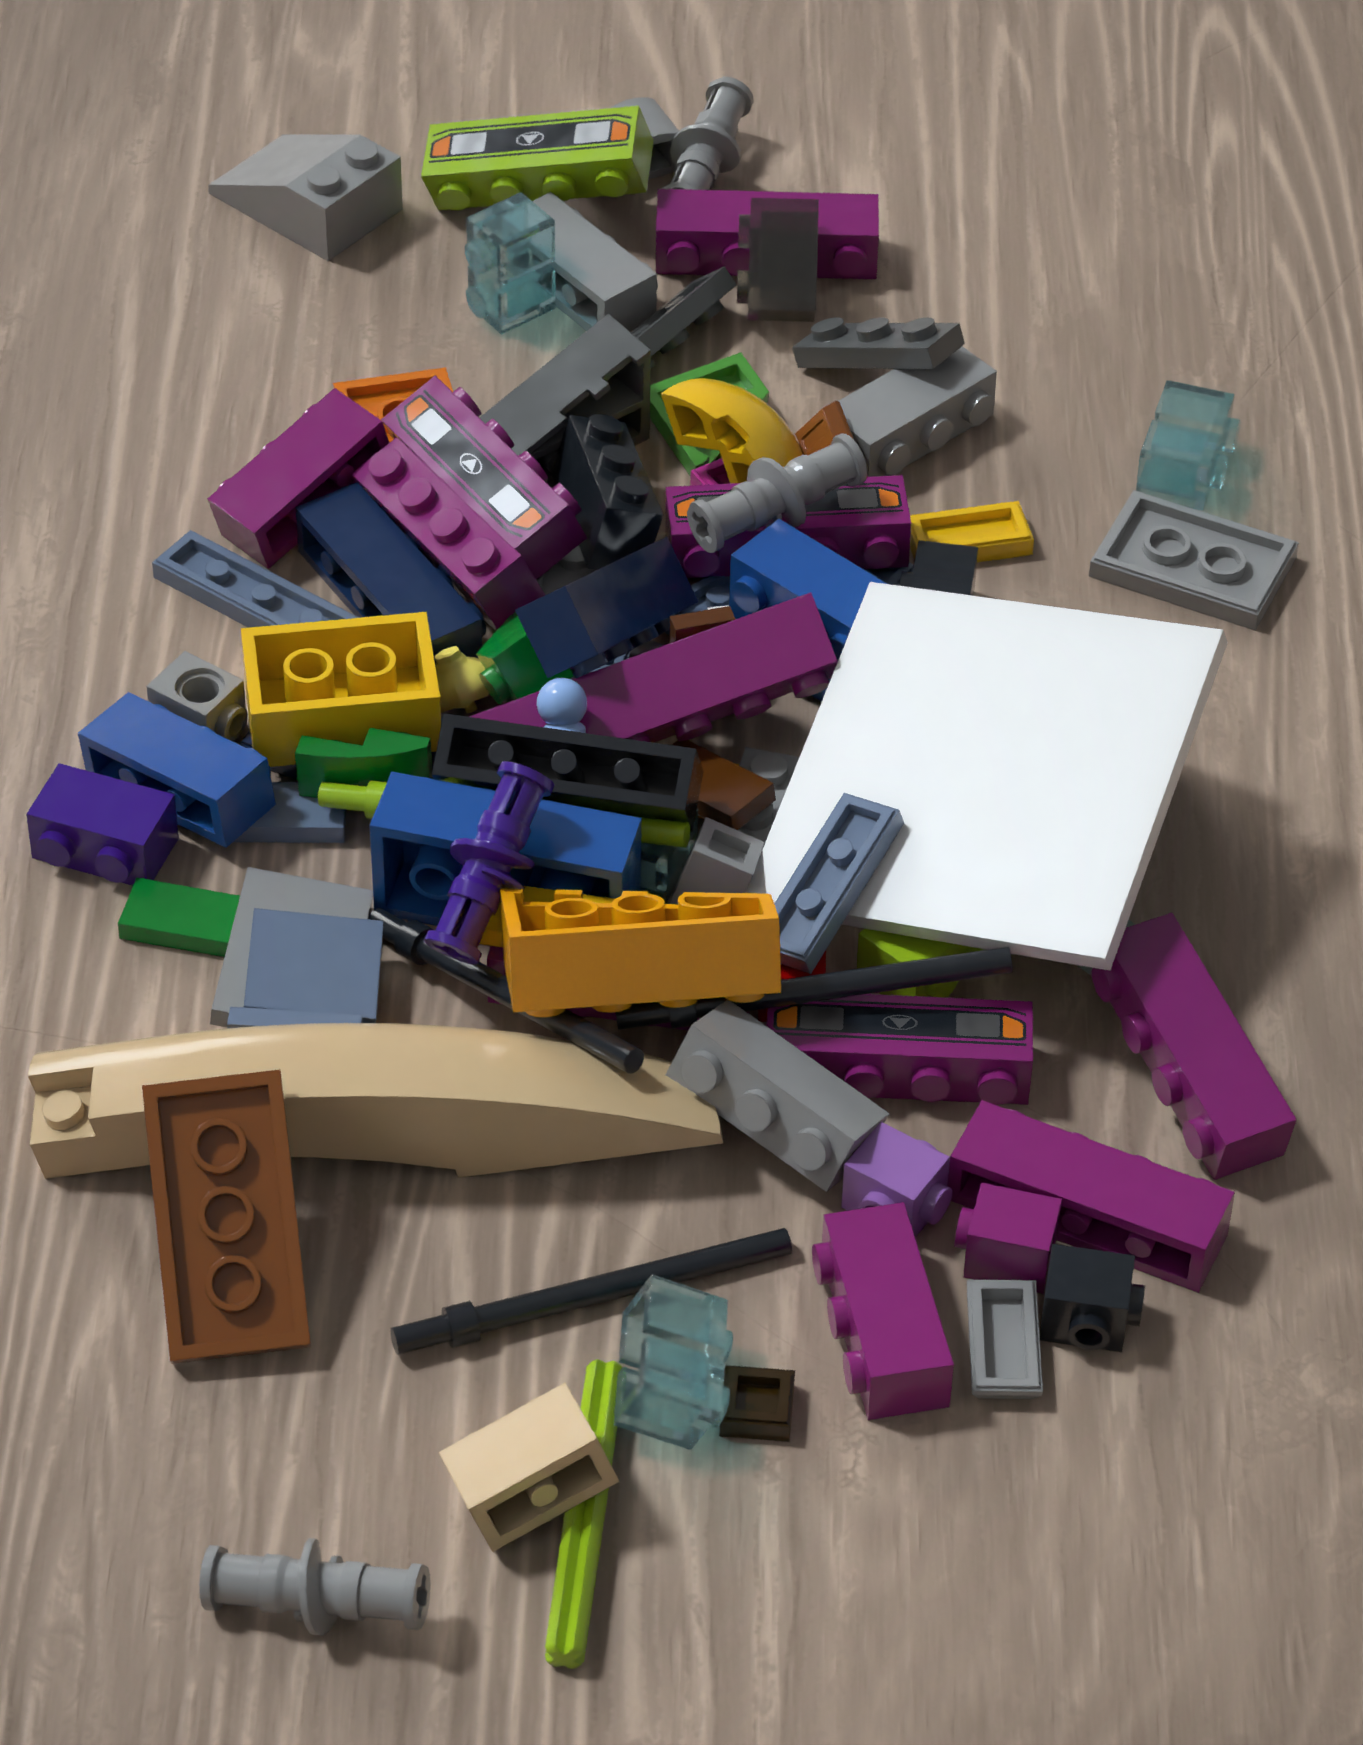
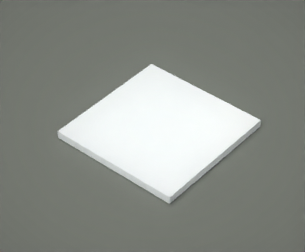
[745,582,1228,971]

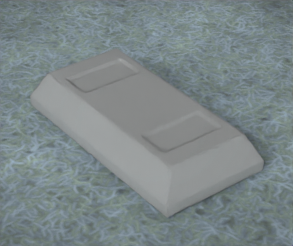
[966,1280,1043,1399]

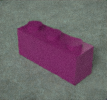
[207,388,389,569]
[812,1202,954,1420]

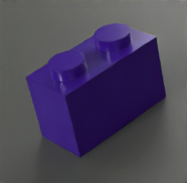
[26,763,179,886]

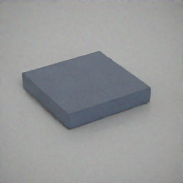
[244,908,383,1023]

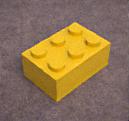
[241,612,441,767]

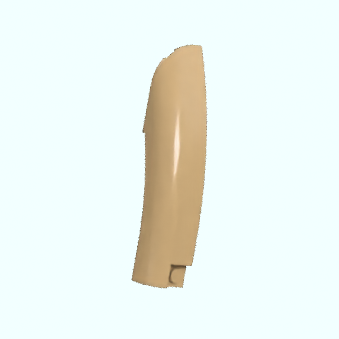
[28,1023,723,1179]

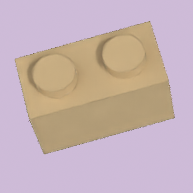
[439,1382,620,1552]

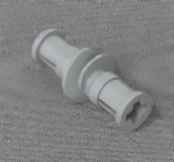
[663,76,754,190]
[687,434,868,553]
[199,1538,431,1636]

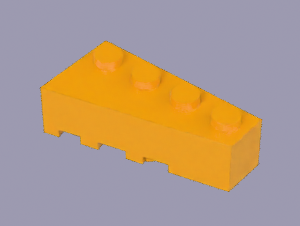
[500,889,781,1017]

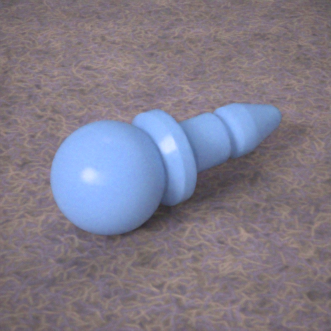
[537,678,587,733]

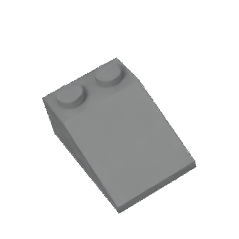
[208,134,403,261]

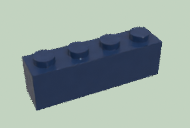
[295,482,486,666]
[515,537,699,678]

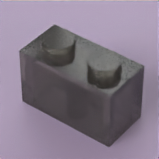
[737,198,819,322]

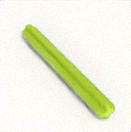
[545,1359,624,1669]

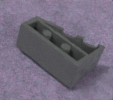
[479,314,651,487]

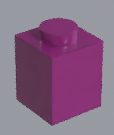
[954,1183,1062,1294]

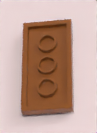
[142,1069,311,1364]

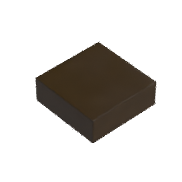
[719,1365,795,1442]

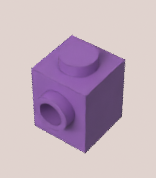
[841,1122,952,1237]

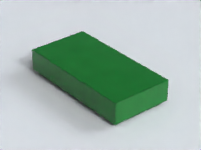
[118,878,240,957]

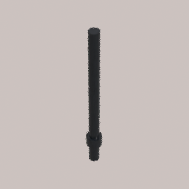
[368,908,644,1074]
[615,947,1013,1030]
[390,1228,792,1355]

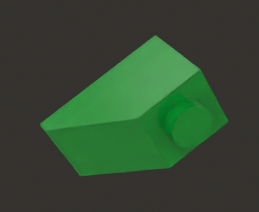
[476,612,573,704]

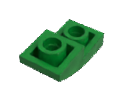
[295,728,433,798]

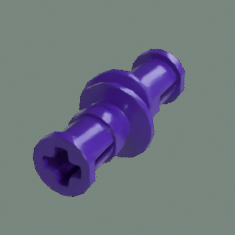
[424,761,555,964]

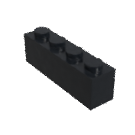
[432,713,704,831]

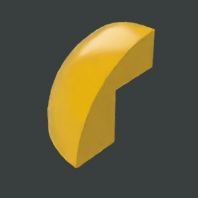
[661,378,803,484]

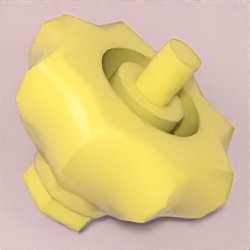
[434,646,489,713]

